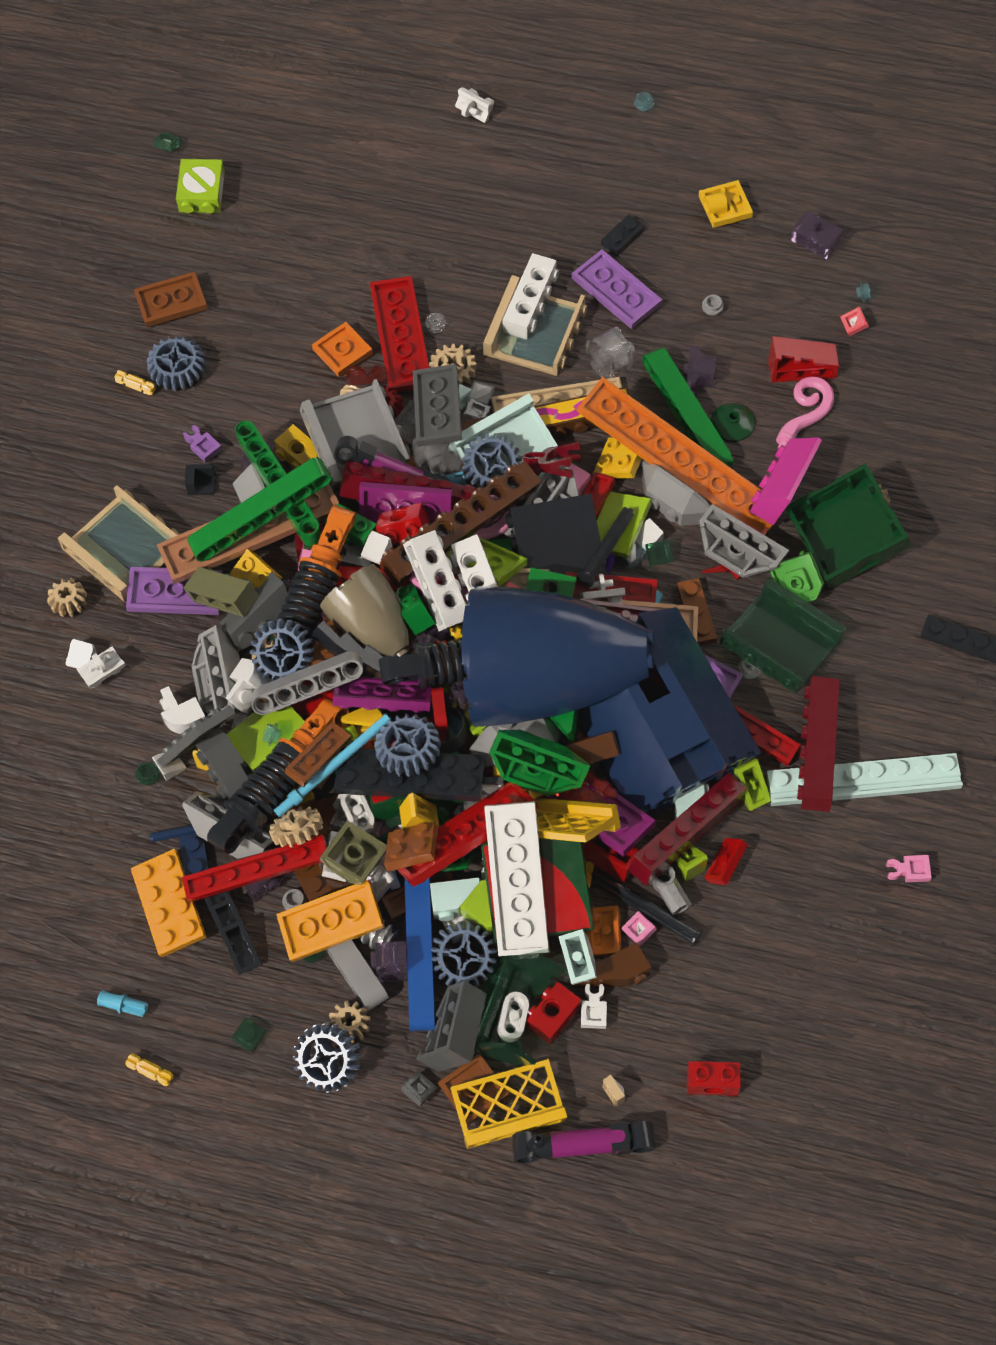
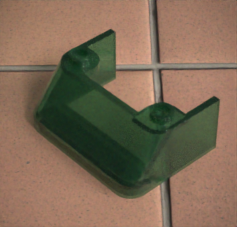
[474,953,568,1065]

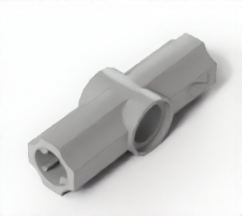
[640,845,691,915]

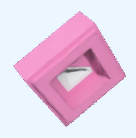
[621,911,657,947]

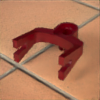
[523,441,582,478]

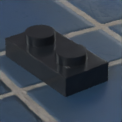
[601,214,645,256]

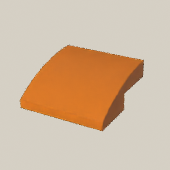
[584,905,621,957]

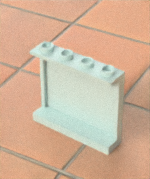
[451,393,569,489]

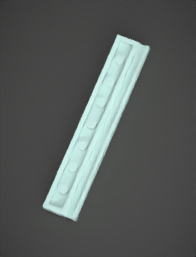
[766,753,963,806]

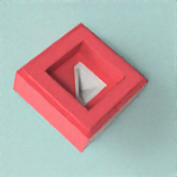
[840,306,869,336]

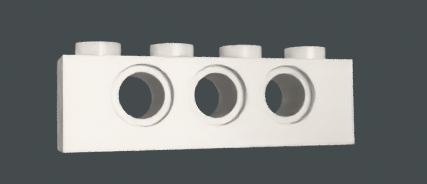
[503,253,559,340]
[403,530,469,631]
[450,535,498,604]

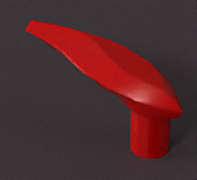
[702,564,743,580]

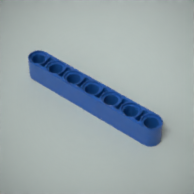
[405,877,435,1031]

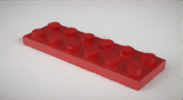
[370,276,429,392]
[397,782,538,887]

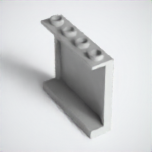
[299,379,411,490]

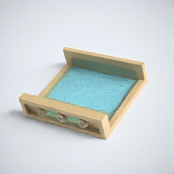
[483,275,588,376]
[58,485,180,602]

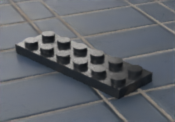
[334,748,486,802]

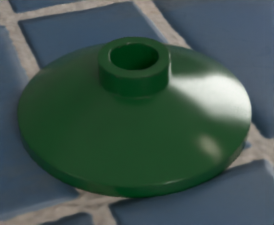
[711,403,755,442]

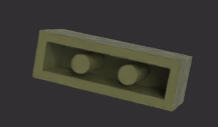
[183,567,259,617]

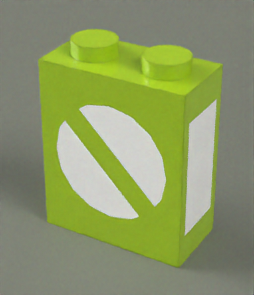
[176,159,225,214]

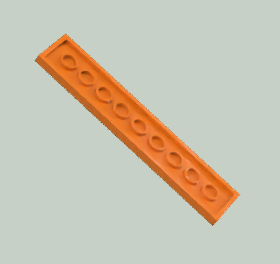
[576,376,772,535]

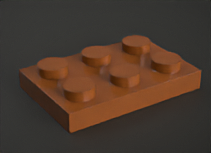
[133,271,208,327]

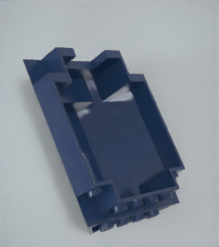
[577,607,762,813]

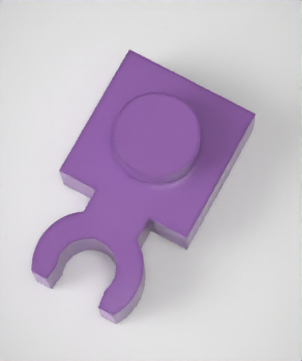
[183,425,222,463]

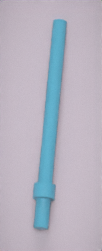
[274,714,391,817]

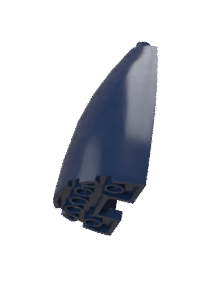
[462,586,654,727]

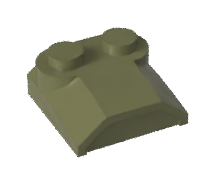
[320,820,387,885]

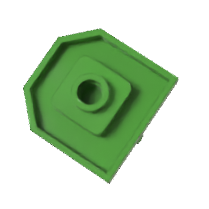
[770,551,824,606]

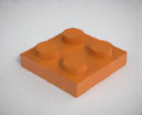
[312,322,373,377]

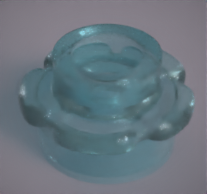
[633,92,654,111]
[856,282,871,303]
[262,723,282,746]

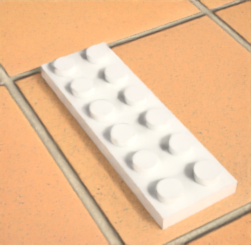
[485,801,549,956]

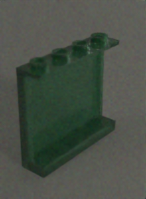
[719,578,846,694]

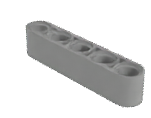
[252,651,363,715]
[326,940,389,1012]

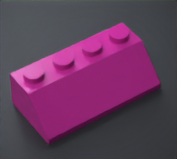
[750,437,822,525]

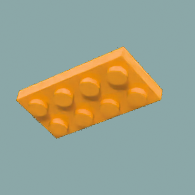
[130,849,207,957]
[276,880,385,962]

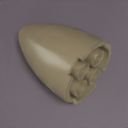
[320,564,409,657]

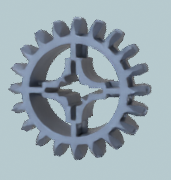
[146,335,206,391]
[462,433,522,488]
[250,619,315,681]
[374,713,441,777]
[431,921,497,986]
[293,1022,362,1093]

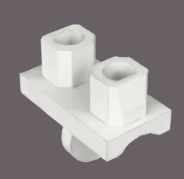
[455,87,494,123]
[580,574,625,604]
[77,647,126,689]

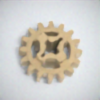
[429,344,477,385]
[269,807,323,847]

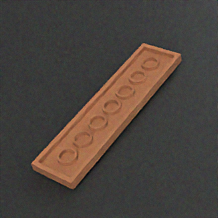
[156,484,339,584]

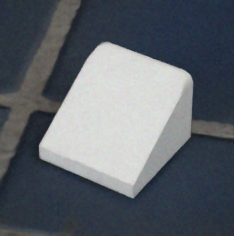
[635,518,664,553]
[361,531,392,565]
[66,639,96,669]
[152,753,187,781]

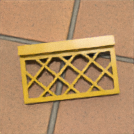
[535,798,621,842]
[450,1059,567,1149]

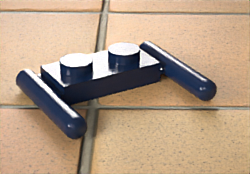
[150,825,209,876]

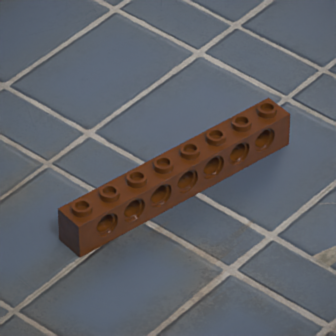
[380,461,542,587]

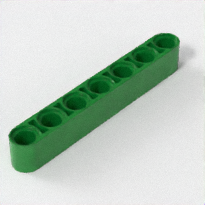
[642,347,733,467]
[235,421,322,547]
[187,457,332,562]

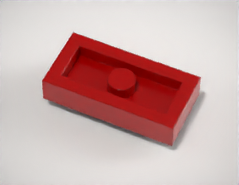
[704,838,748,885]

